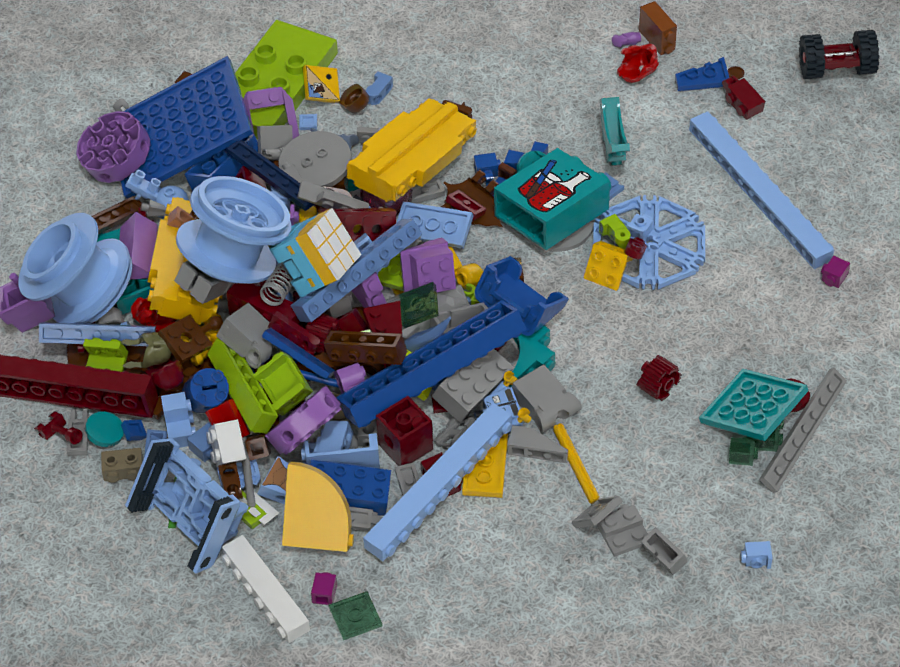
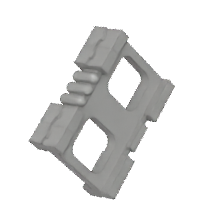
[433,417,475,447]

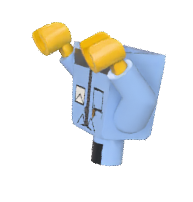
[474,371,531,433]

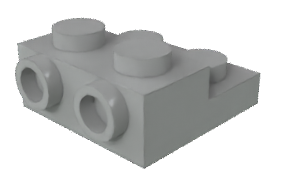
[597,504,648,557]

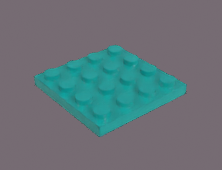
[699,369,809,441]

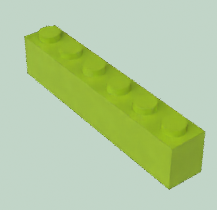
[207,337,278,434]

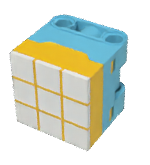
[269,208,361,297]

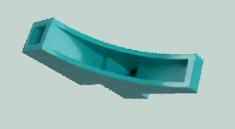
[600,97,630,166]
[509,326,556,387]

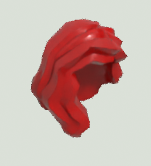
[617,43,659,83]
[131,297,177,332]

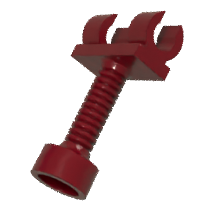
[34,411,83,445]

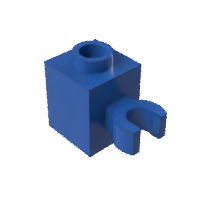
[474,152,501,186]

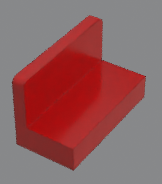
[206,399,250,438]

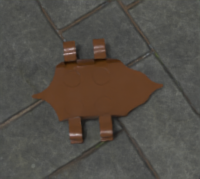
[441,170,503,227]

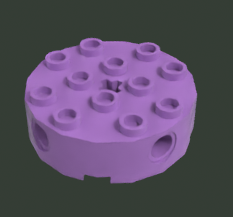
[76,111,150,183]
[265,386,341,455]

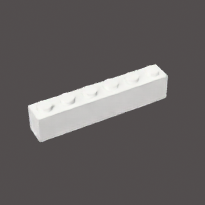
[221,535,310,643]

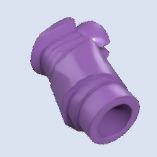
[612,32,641,47]

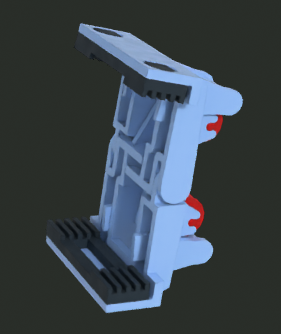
[125,438,248,573]

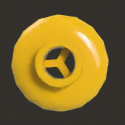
[456,263,484,289]

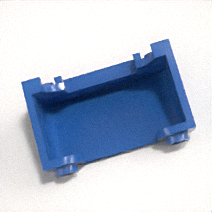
[475,256,569,336]

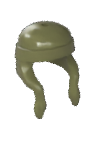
[121,332,171,369]

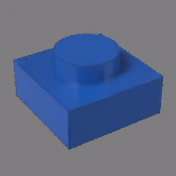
[121,420,147,441]

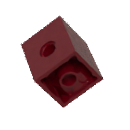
[376,396,433,466]

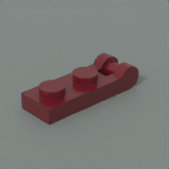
[268,311,320,356]

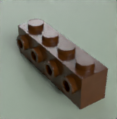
[324,330,408,365]

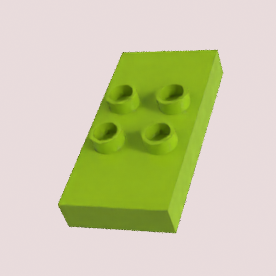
[235,19,338,139]

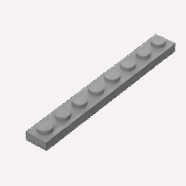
[759,367,847,493]

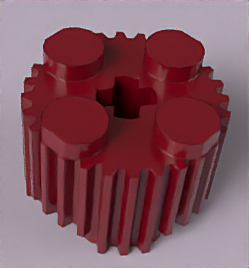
[306,313,341,353]
[636,355,682,401]

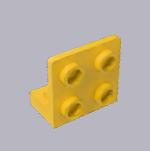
[583,241,633,291]

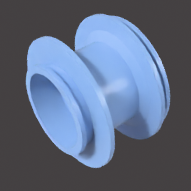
[176,176,291,284]
[18,213,132,324]

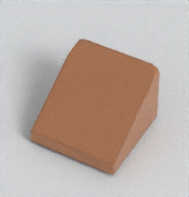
[167,206,192,228]

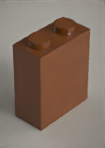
[639,1,677,55]

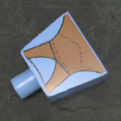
[257,456,289,504]

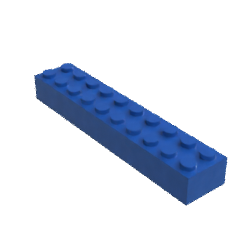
[336,300,527,428]

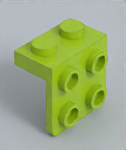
[83,338,128,372]

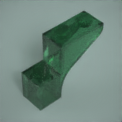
[729,420,784,466]

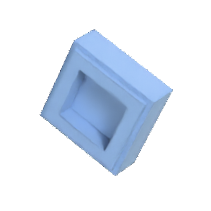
[299,114,317,130]

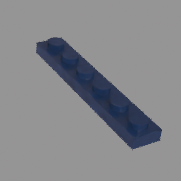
[227,140,315,211]

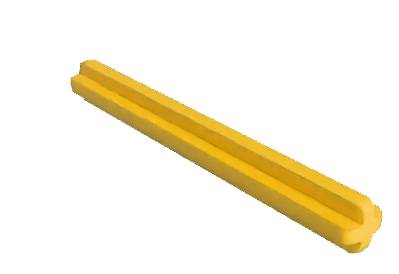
[553,423,600,504]

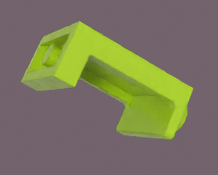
[252,352,313,416]

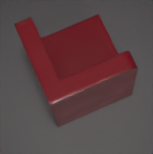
[338,308,368,332]

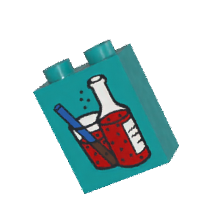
[494,148,611,250]

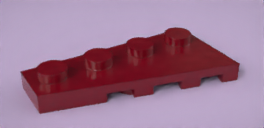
[363,301,403,369]

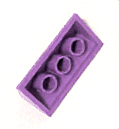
[119,212,158,280]

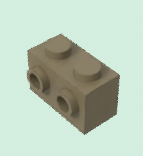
[101,448,143,483]

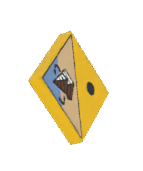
[303,65,340,103]

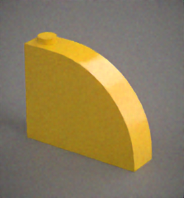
[282,462,354,552]

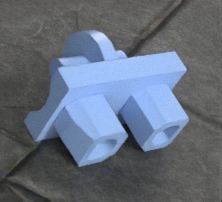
[125,169,161,201]

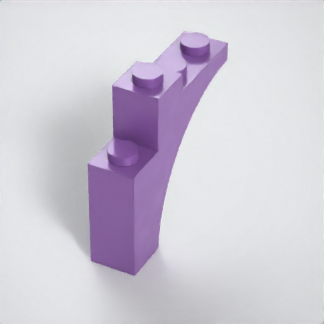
[352,272,387,308]

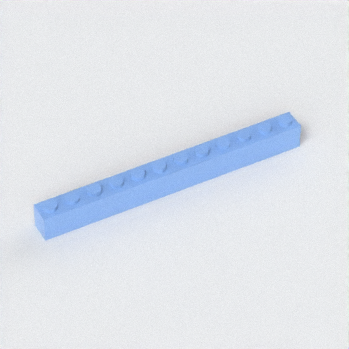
[689,111,834,269]

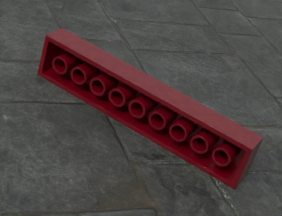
[0,354,159,418]

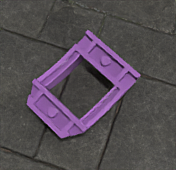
[243,87,299,139]

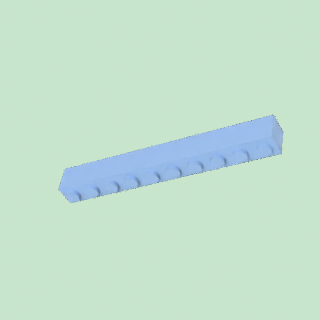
[363,403,512,561]

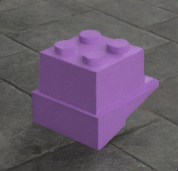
[400,237,456,296]
[0,273,55,333]

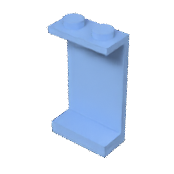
[301,433,380,469]

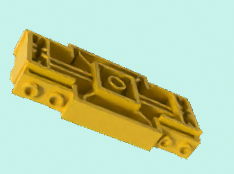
[346,98,477,202]
[147,197,223,325]

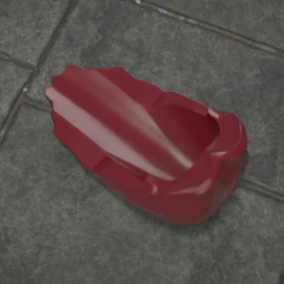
[145,359,184,391]

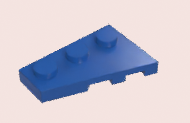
[675,57,729,91]

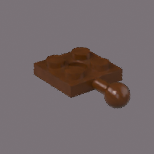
[158,315,223,363]

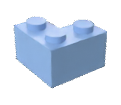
[161,392,196,448]

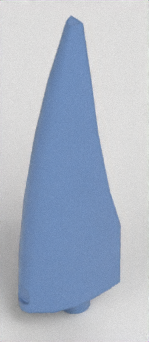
[404,317,451,352]

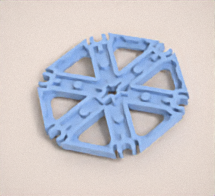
[593,195,705,290]

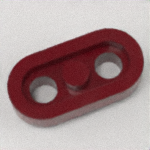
[624,237,647,260]

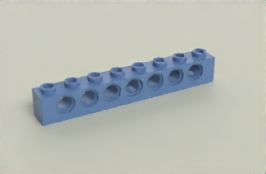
[291,219,422,322]

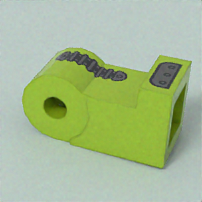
[599,214,631,249]

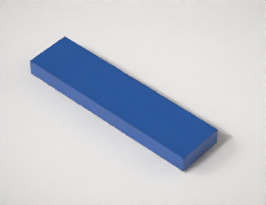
[262,328,335,379]

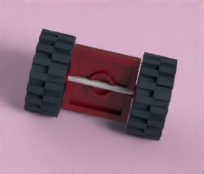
[799,30,880,79]

